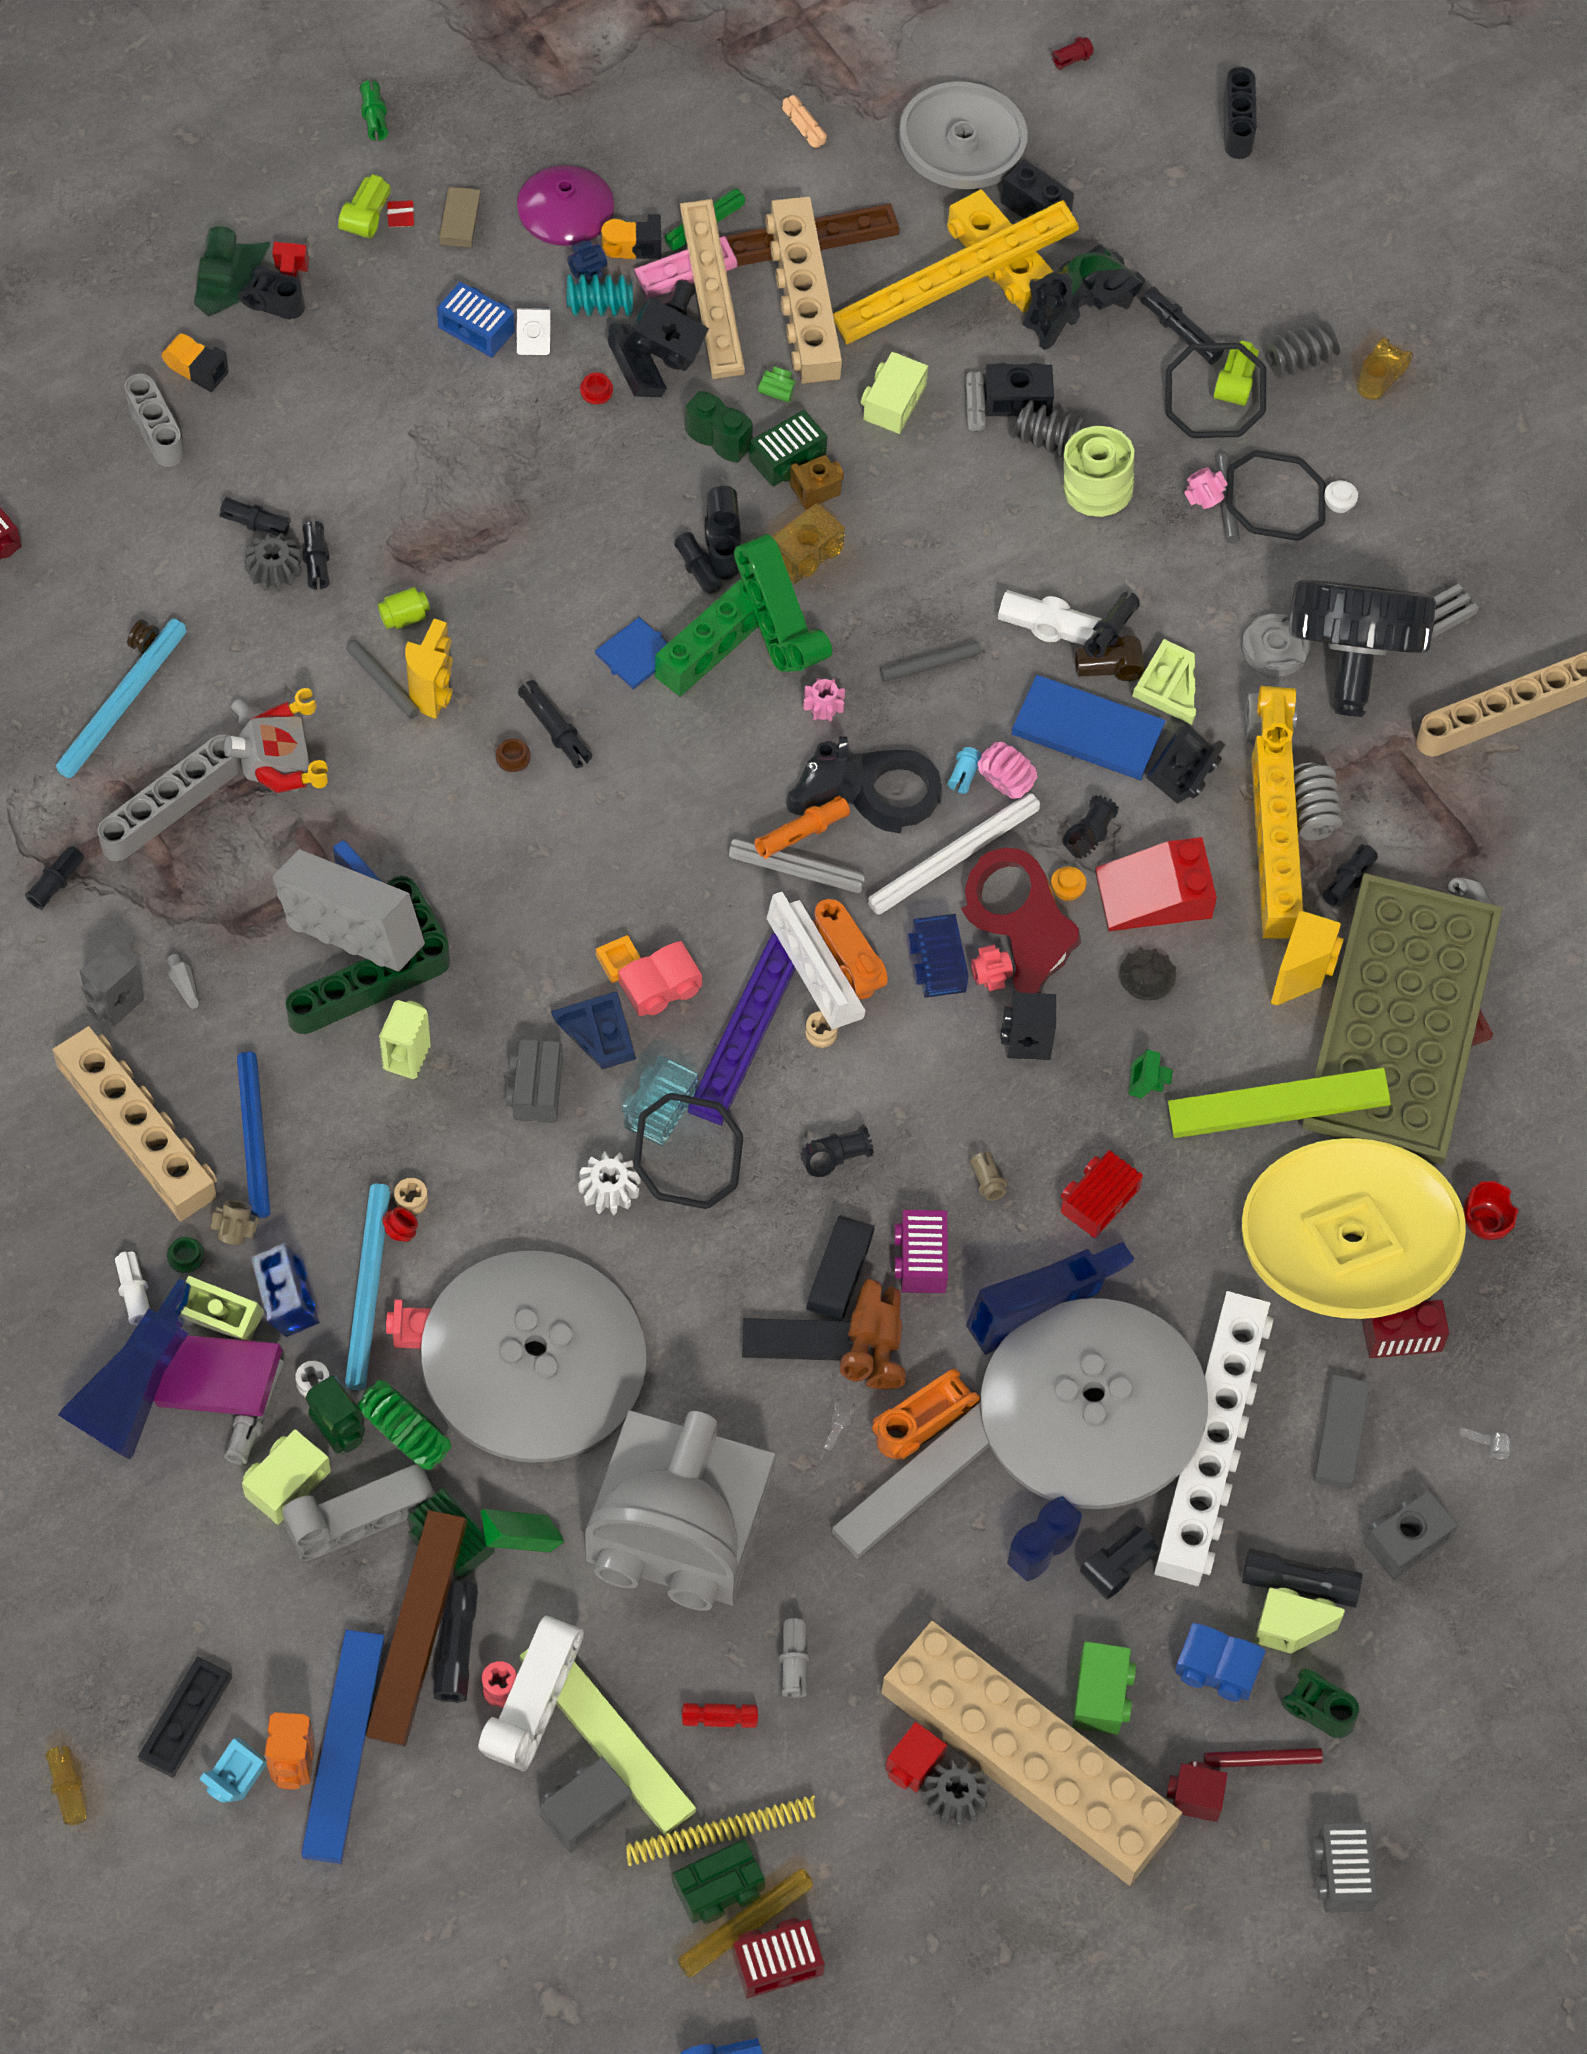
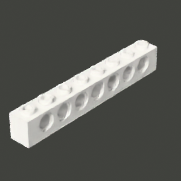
[1154,1291,1274,1586]

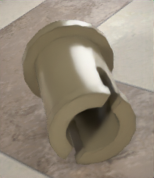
[970,1152,1007,1201]

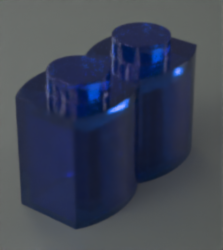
[1007,1496,1082,1581]

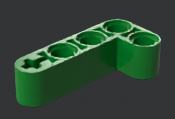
[734,534,832,672]

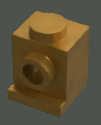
[790,455,844,510]

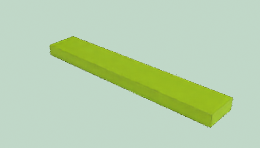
[1168,1068,1391,1138]

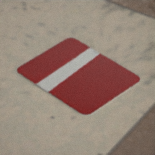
[387,201,414,227]

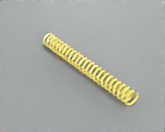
[627,1795,816,1866]

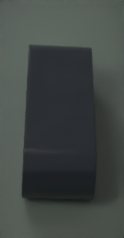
[1223,67,1257,159]
[806,1215,875,1321]

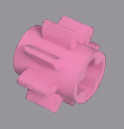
[1184,467,1228,509]
[803,677,845,721]

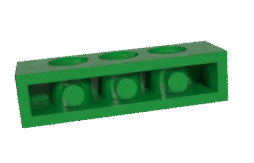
[655,578,759,697]

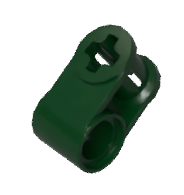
[1281,1668,1359,1738]

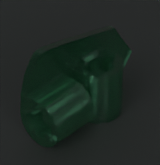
[194,226,270,317]

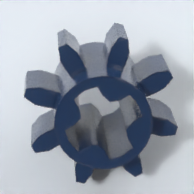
[567,240,608,283]

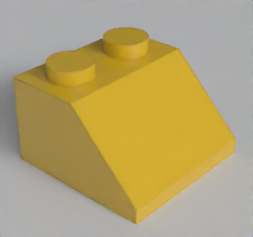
[1271,910,1344,1005]

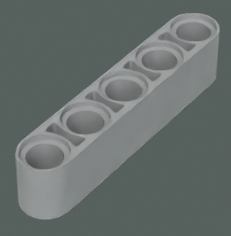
[97,734,241,861]

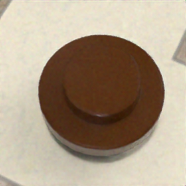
[495,738,530,772]

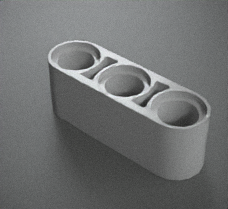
[125,373,184,467]

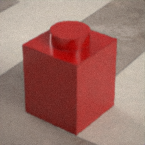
[885,1722,947,1793]

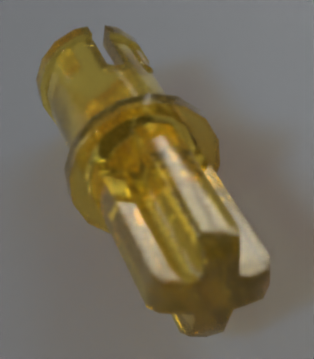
[45,1746,87,1826]

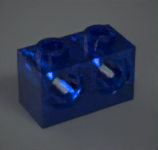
[251,1243,320,1337]

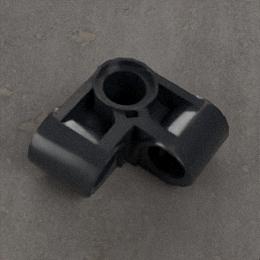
[705,486,741,579]

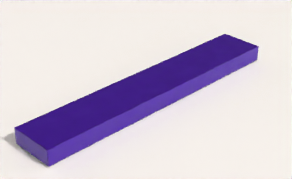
[688,933,796,1126]

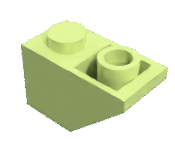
[1254,1588,1345,1654]

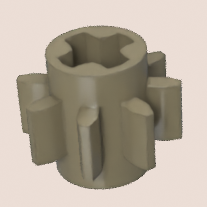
[210,1200,259,1245]

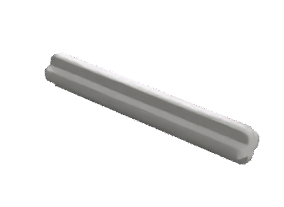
[729,838,865,893]

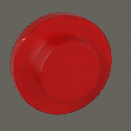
[580,372,613,405]
[382,1207,418,1242]

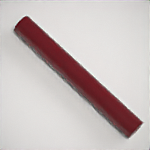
[1204,1748,1323,1768]

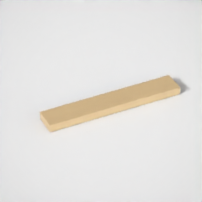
[680,199,745,379]

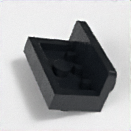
[1146,723,1225,804]

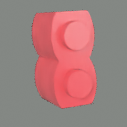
[618,941,702,1016]

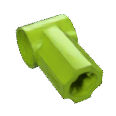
[338,174,391,239]
[1213,340,1259,407]

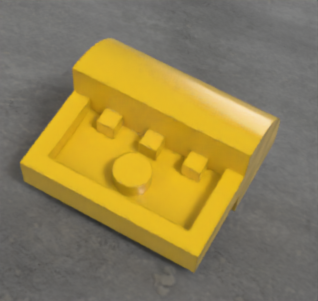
[405,618,453,719]

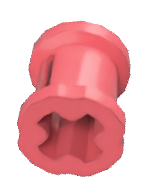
[482,1661,517,1708]

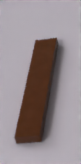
[721,203,900,267]
[366,1510,468,1747]

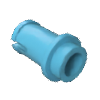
[947,747,982,794]

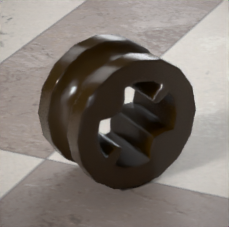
[127,619,159,654]

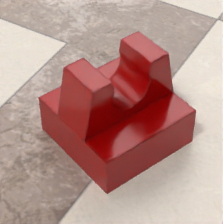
[272,242,310,278]

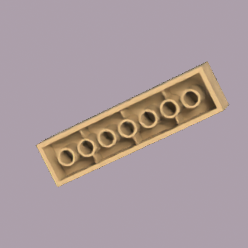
[882,1621,1182,1886]

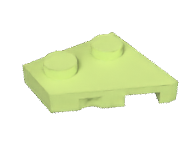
[1132,639,1196,725]

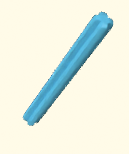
[56,618,187,779]
[345,1183,390,1390]

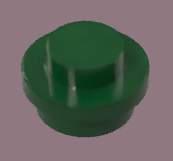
[167,1237,205,1273]

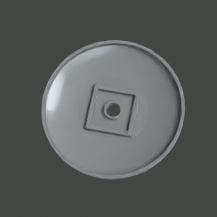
[421,1251,647,1463]
[981,1298,1208,1509]

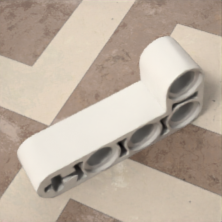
[478,1615,584,1771]

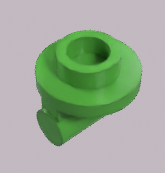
[758,366,796,403]

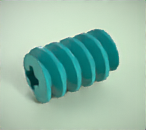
[567,274,634,316]

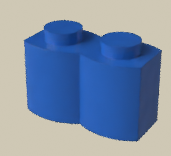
[1175,1623,1266,1702]

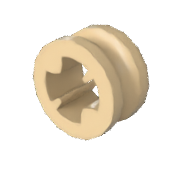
[805,1011,838,1048]
[394,1178,428,1215]

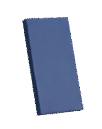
[1011,675,1166,781]

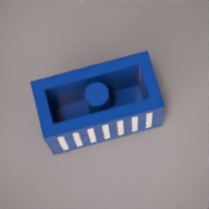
[437,282,515,358]

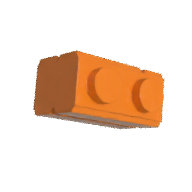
[265,1712,315,1790]

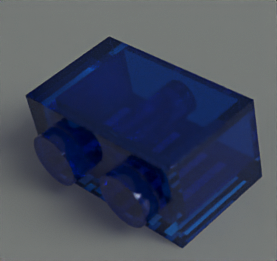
[907,913,969,998]

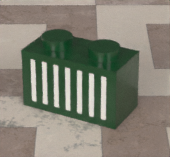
[749,409,828,487]

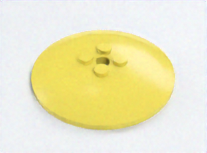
[1242,1138,1466,1319]

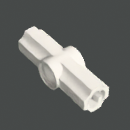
[998,590,1102,645]

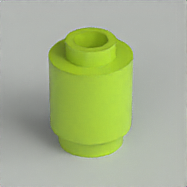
[377,587,430,630]

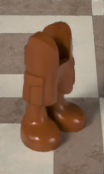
[840,1279,907,1390]

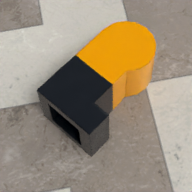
[601,214,661,259]
[162,333,229,393]

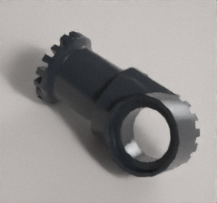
[1062,795,1119,859]
[800,1125,874,1178]

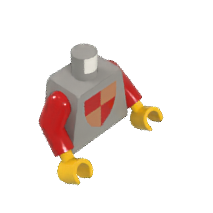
[224,688,328,793]

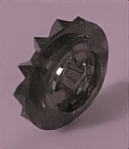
[1119,947,1176,1000]

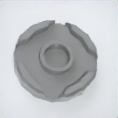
[1242,613,1310,676]

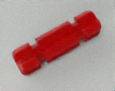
[682,1703,758,1728]

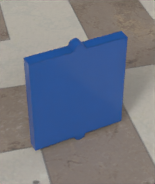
[595,617,668,689]

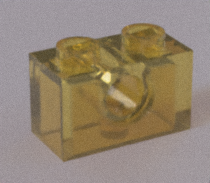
[772,503,845,584]

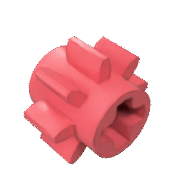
[971,945,1013,992]

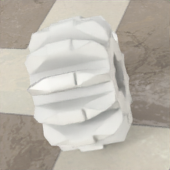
[578,1151,641,1215]

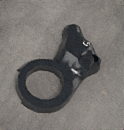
[786,736,942,834]

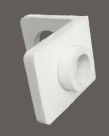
[517,308,551,355]

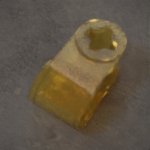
[1357,337,1413,400]

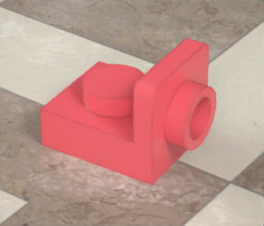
[386,1299,431,1349]

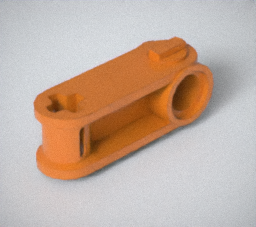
[813,899,888,999]
[871,1368,981,1460]

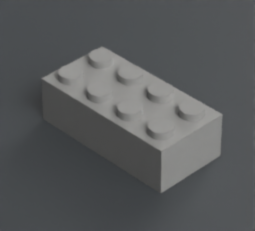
[272,849,425,972]

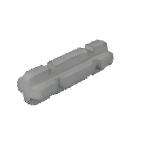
[966,372,986,432]

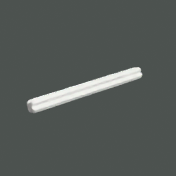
[868,793,1040,915]

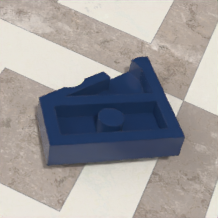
[551,991,637,1069]

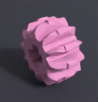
[977,742,1038,799]

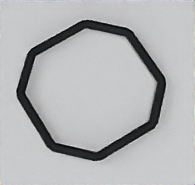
[1165,342,1266,438]
[1226,450,1326,541]
[633,1093,743,1209]

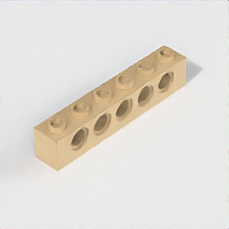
[765,196,842,384]
[52,1026,217,1222]

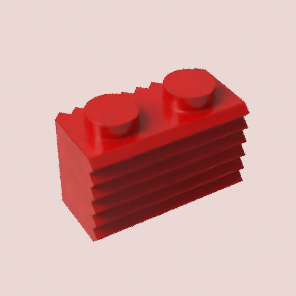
[1060,1150,1143,1239]

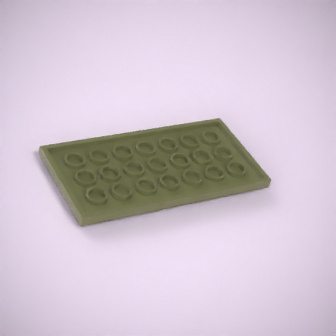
[1301,873,1503,1164]

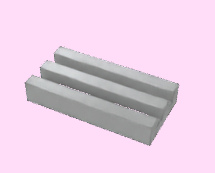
[1432,583,1479,638]

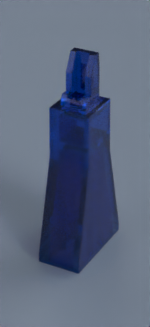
[966,1242,1135,1355]
[58,1278,191,1459]

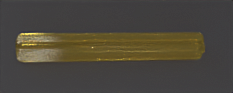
[678,1868,813,1977]

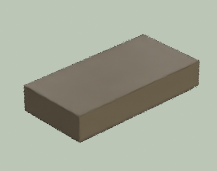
[439,187,481,248]

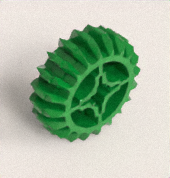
[358,1380,451,1470]

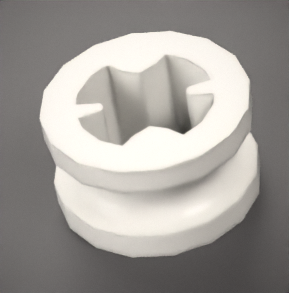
[295,1361,329,1398]

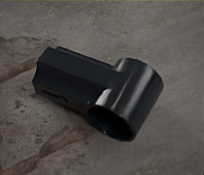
[1080,1525,1159,1600]

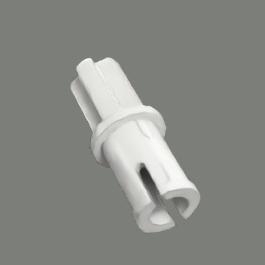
[115,1251,153,1325]

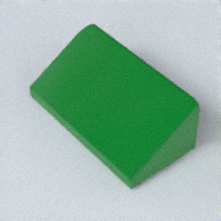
[481,1509,564,1553]

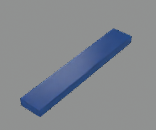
[301,1630,385,1864]

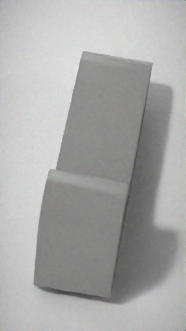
[282,1465,435,1561]

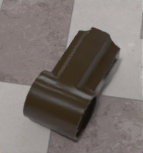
[1075,636,1145,681]

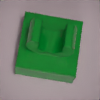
[1128,1049,1173,1099]

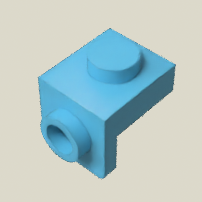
[200,1738,267,1803]

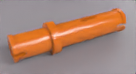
[754,796,850,859]

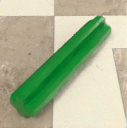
[665,188,745,251]

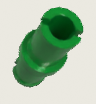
[360,80,388,141]

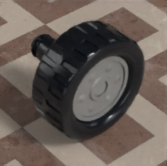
[1289,580,1436,717]

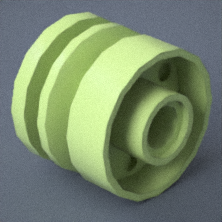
[1064,426,1135,517]

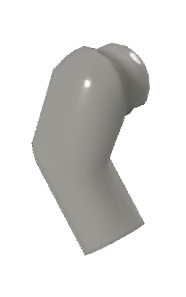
[1448,877,1493,905]

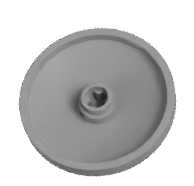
[899,81,1028,189]

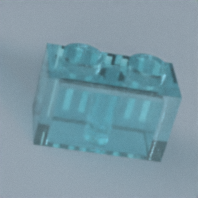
[622,1055,698,1147]

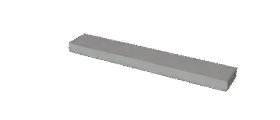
[832,1402,990,1560]

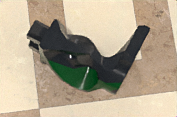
[1022,244,1145,350]

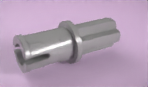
[779,1618,810,1698]

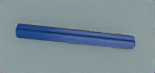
[237,1051,270,1218]

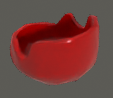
[1462,1180,1519,1240]

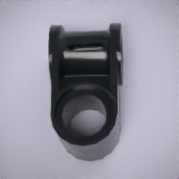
[238,266,305,320]

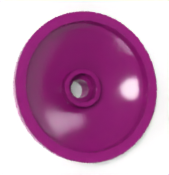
[517,165,614,246]

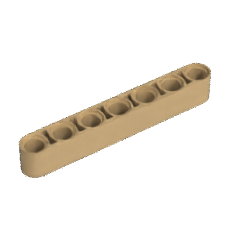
[1416,651,1587,757]

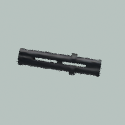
[1141,287,1224,365]
[1084,592,1140,658]
[518,680,592,768]

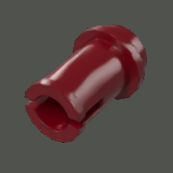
[1051,36,1094,70]

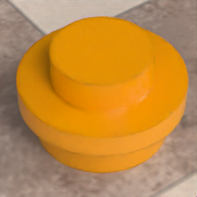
[1051,866,1086,901]

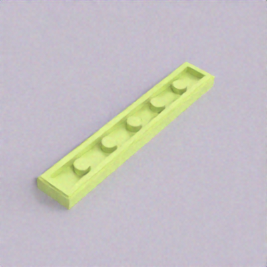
[520,1648,696,1836]

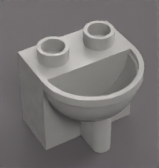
[585,1410,775,1611]

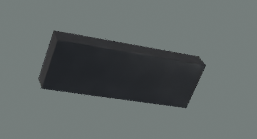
[742,1318,853,1361]
[138,1656,233,1778]

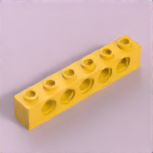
[1251,736,1303,939]

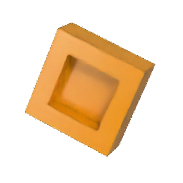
[596,935,641,983]

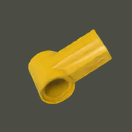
[1257,685,1296,747]

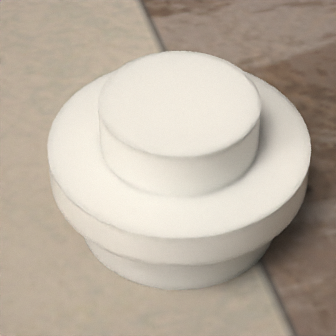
[1324,480,1358,513]

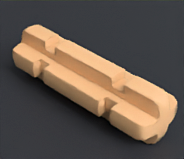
[782,95,827,148]

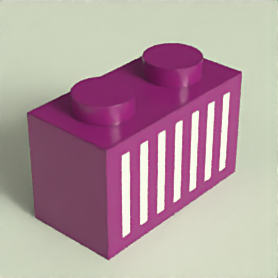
[894,1210,948,1293]

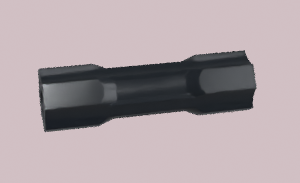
[1242,1548,1362,1608]
[433,1580,478,1703]

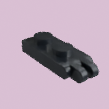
[608,323,667,397]

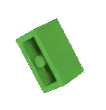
[1072,1641,1136,1735]

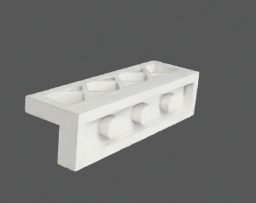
[767,892,866,1030]

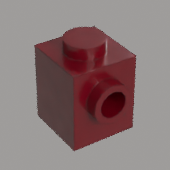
[1166,1761,1228,1822]

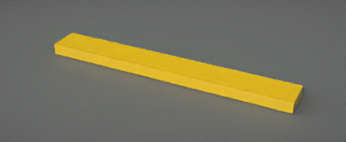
[833,200,1079,345]

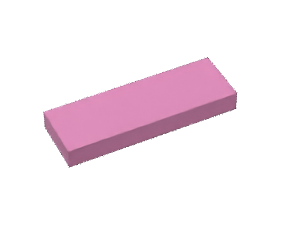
[634,236,737,300]

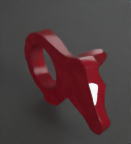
[961,847,1081,993]

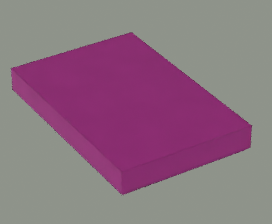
[154,1334,282,1417]

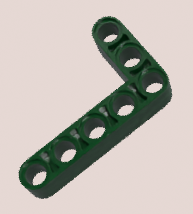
[285,876,450,1034]

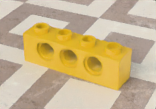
[947,189,1054,313]

